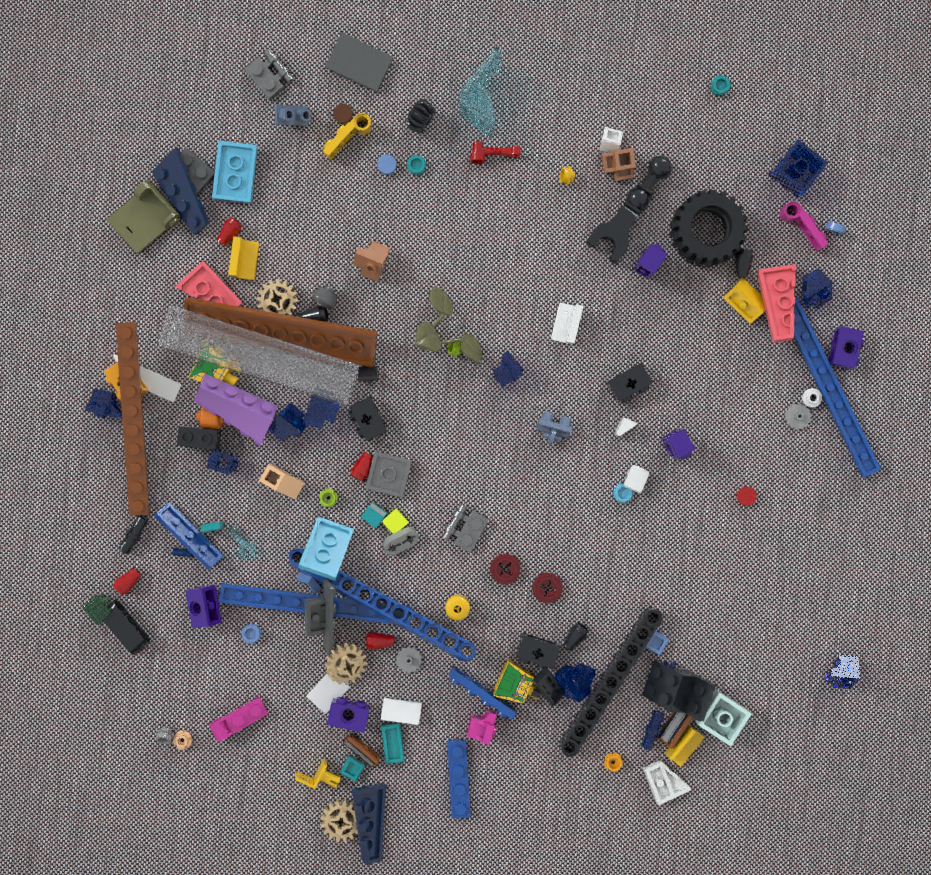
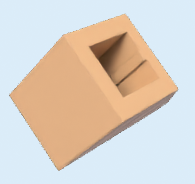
[259,464,305,499]

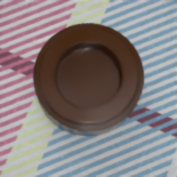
[333,103,353,124]

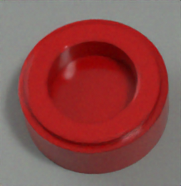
[736,486,757,506]

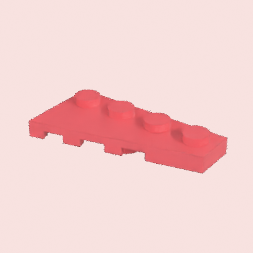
[757,264,796,343]

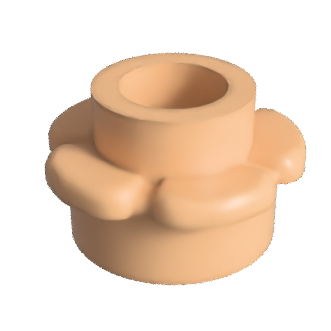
[173,731,192,750]

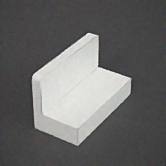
[551,303,583,345]

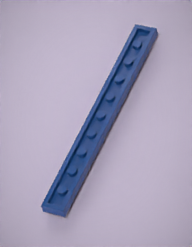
[794,297,881,478]
[219,583,412,624]

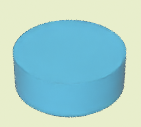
[613,483,633,503]

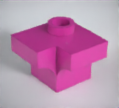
[467,708,497,745]

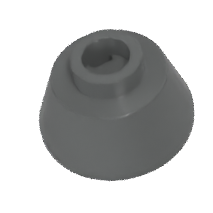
[312,285,337,310]

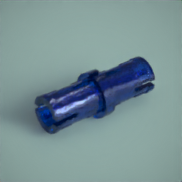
[641,710,665,751]

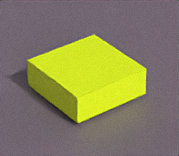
[382,508,409,534]

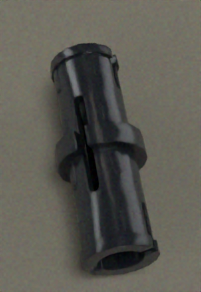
[118,515,149,554]

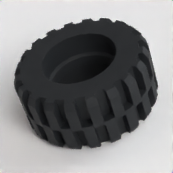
[670,190,748,267]

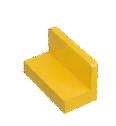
[228,236,260,280]
[723,277,765,324]
[665,724,705,767]

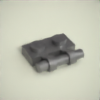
[244,49,294,101]
[442,504,489,553]

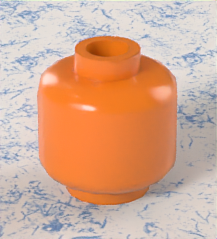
[196,407,225,430]

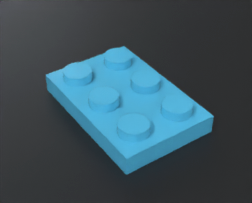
[212,141,258,204]
[298,517,354,581]

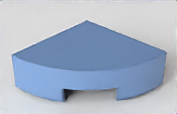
[296,572,322,593]

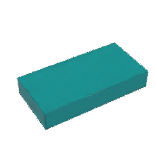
[381,722,405,764]

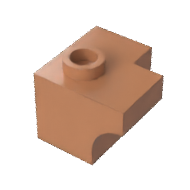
[601,148,636,181]
[353,241,390,282]

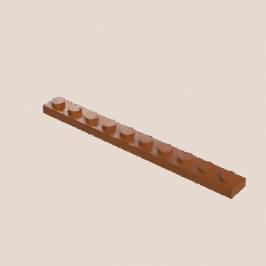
[115,322,150,516]

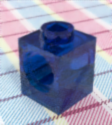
[206,449,239,475]

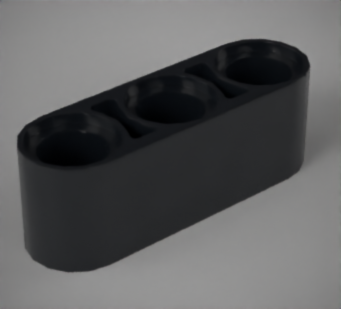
[99,600,150,655]

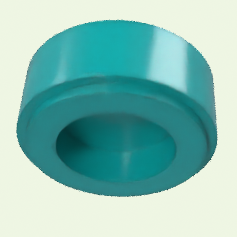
[710,75,731,96]
[407,155,426,175]

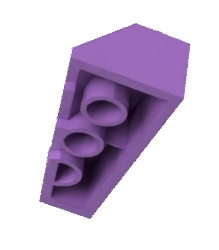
[194,374,278,447]

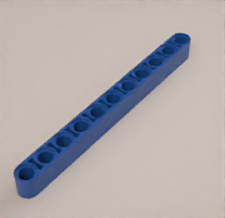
[289,548,476,662]

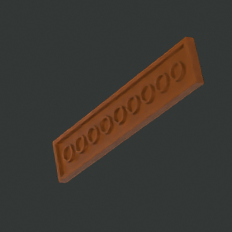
[184,297,378,367]

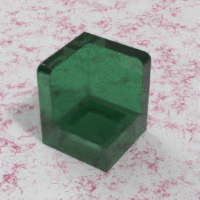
[82,594,111,625]

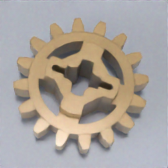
[256,279,299,316]
[325,643,367,685]
[320,799,358,843]

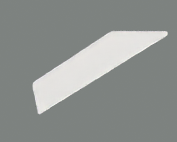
[113,354,181,402]

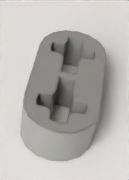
[383,527,419,555]

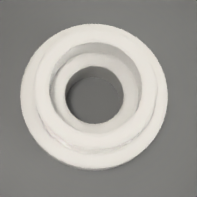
[802,388,822,407]

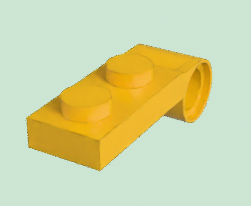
[323,113,372,160]

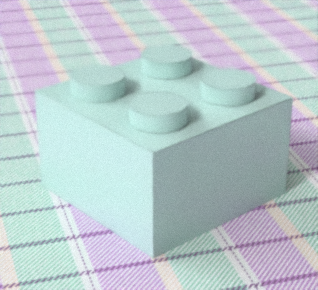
[694,688,752,746]

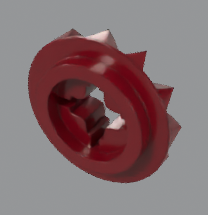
[490,554,521,584]
[532,572,563,603]

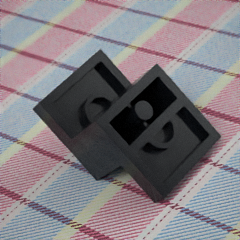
[642,660,716,721]

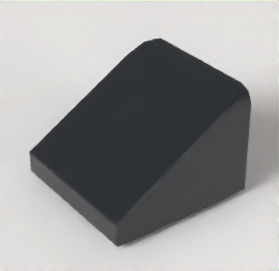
[358,366,378,382]

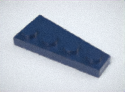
[151,148,210,235]
[352,783,386,865]

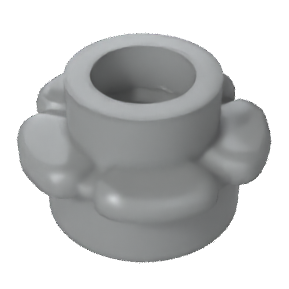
[155,727,174,744]

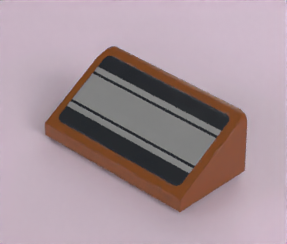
[658,712,693,749]
[343,733,380,767]

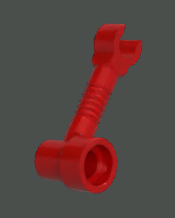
[470,141,521,164]

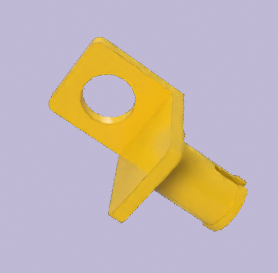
[295,759,340,789]

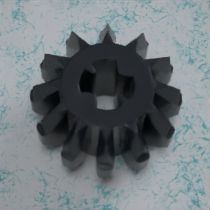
[405,99,436,134]

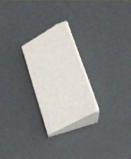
[381,698,422,725]

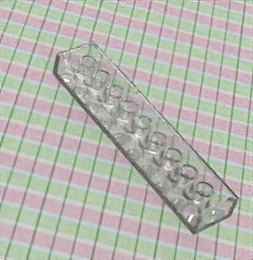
[157,305,360,406]

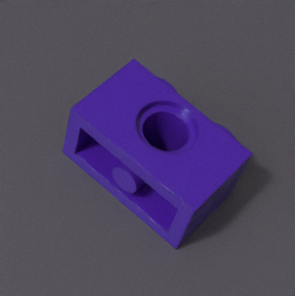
[633,244,667,279]
[828,326,864,370]
[660,429,695,460]
[185,585,222,628]
[327,697,370,733]

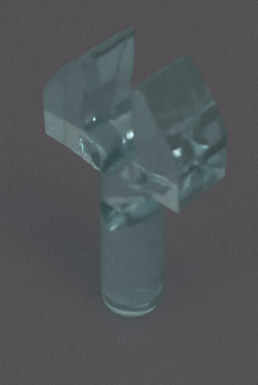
[230,526,257,560]

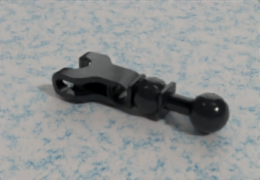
[586,155,672,264]

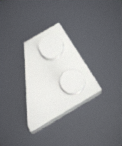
[643,760,691,805]

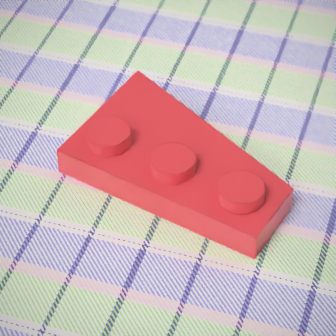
[175,261,244,307]

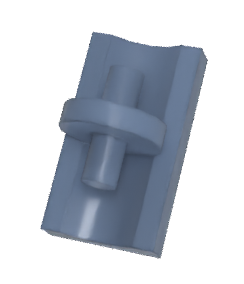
[274,104,310,126]
[535,411,573,445]

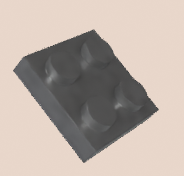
[365,451,412,498]

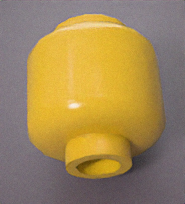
[445,594,470,621]

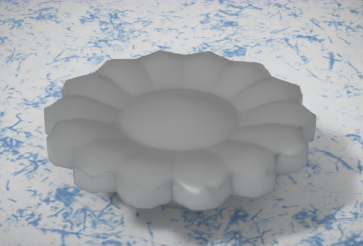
[785,403,812,430]
[396,646,422,673]

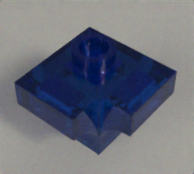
[802,268,832,309]
[492,351,523,388]
[85,388,122,418]
[303,396,340,429]
[268,403,309,442]
[825,655,861,689]
[555,663,596,702]

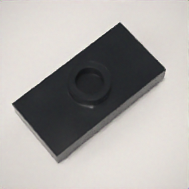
[532,667,565,707]

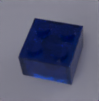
[768,139,828,198]

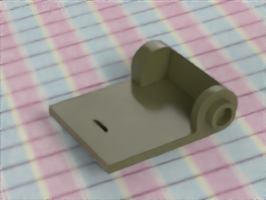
[106,180,180,254]

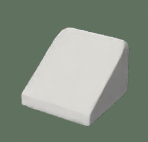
[599,127,623,152]
[614,418,637,436]
[623,465,649,494]

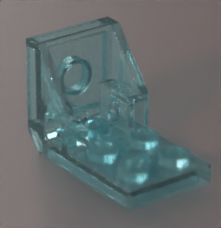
[459,47,502,138]

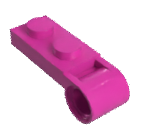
[779,201,828,251]
[208,697,268,742]

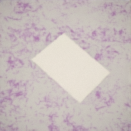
[306,674,350,714]

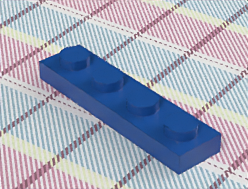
[154,502,224,570]
[449,666,517,719]
[447,739,471,819]

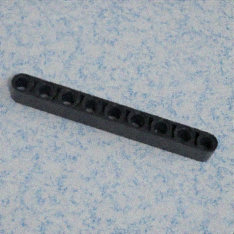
[560,607,662,757]

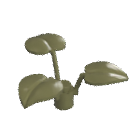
[414,286,482,364]

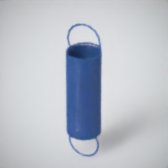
[167,547,196,558]

